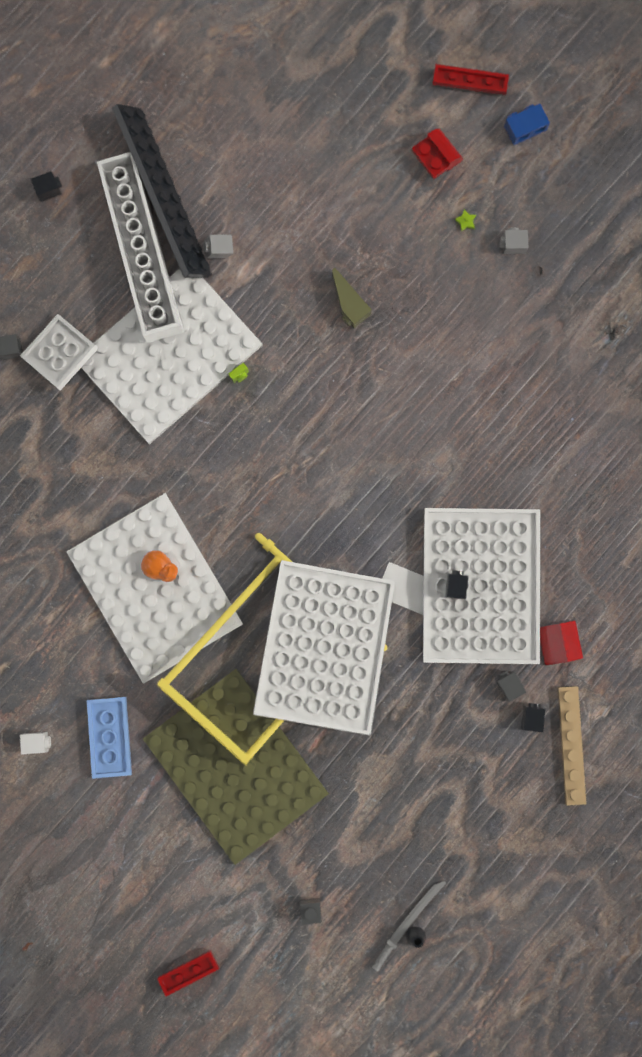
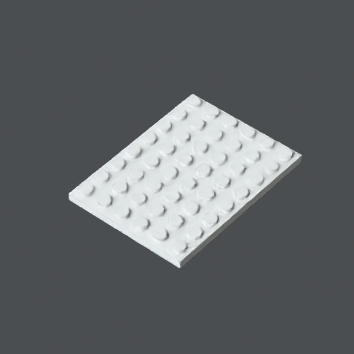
[81,269,263,444]
[66,493,243,684]
[423,508,540,664]
[253,560,395,735]

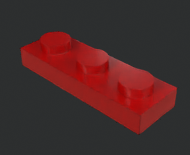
[157,950,219,997]

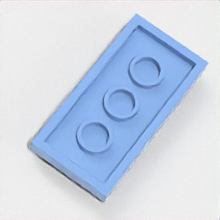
[87,697,132,779]

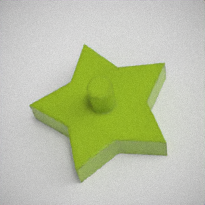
[455,209,476,231]

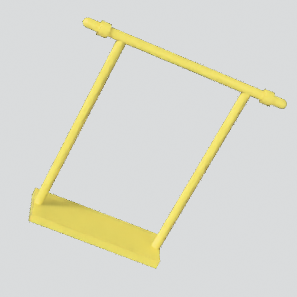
[157,533,387,765]

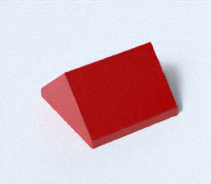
[540,620,583,666]

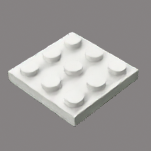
[20,314,98,390]

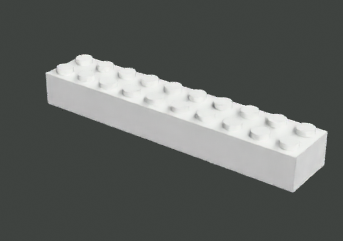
[97,152,184,343]

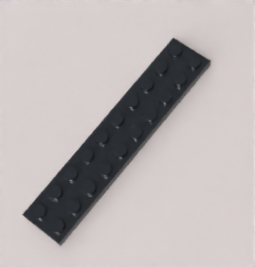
[112,104,212,278]

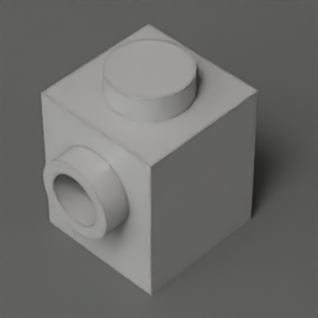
[500,227,528,254]
[203,235,233,258]

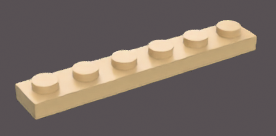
[557,686,586,805]

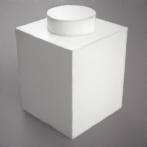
[20,732,51,754]

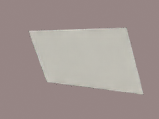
[382,562,424,615]

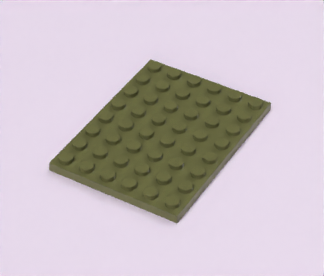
[143,668,329,865]

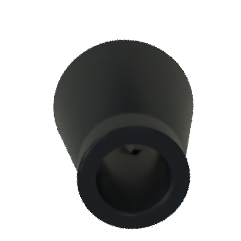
[406,927,426,948]

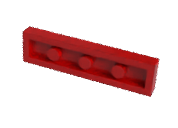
[432,64,509,95]

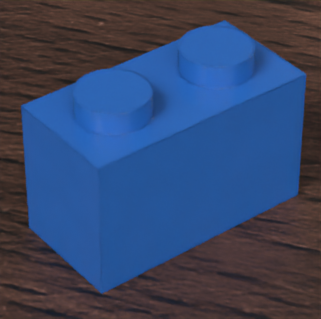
[504,104,550,145]

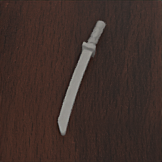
[372,881,446,971]

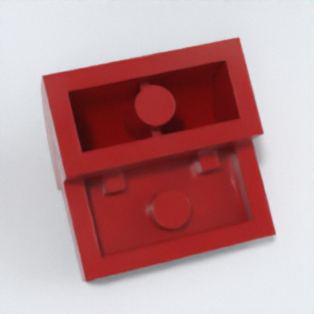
[411,128,463,179]

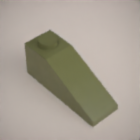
[332,268,372,329]

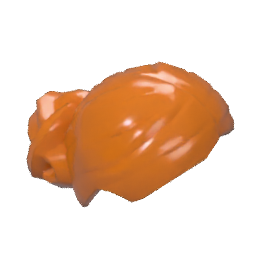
[141,550,178,582]

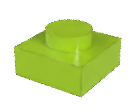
[228,363,249,383]

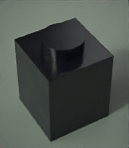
[31,171,63,202]
[445,570,468,599]
[521,703,546,733]

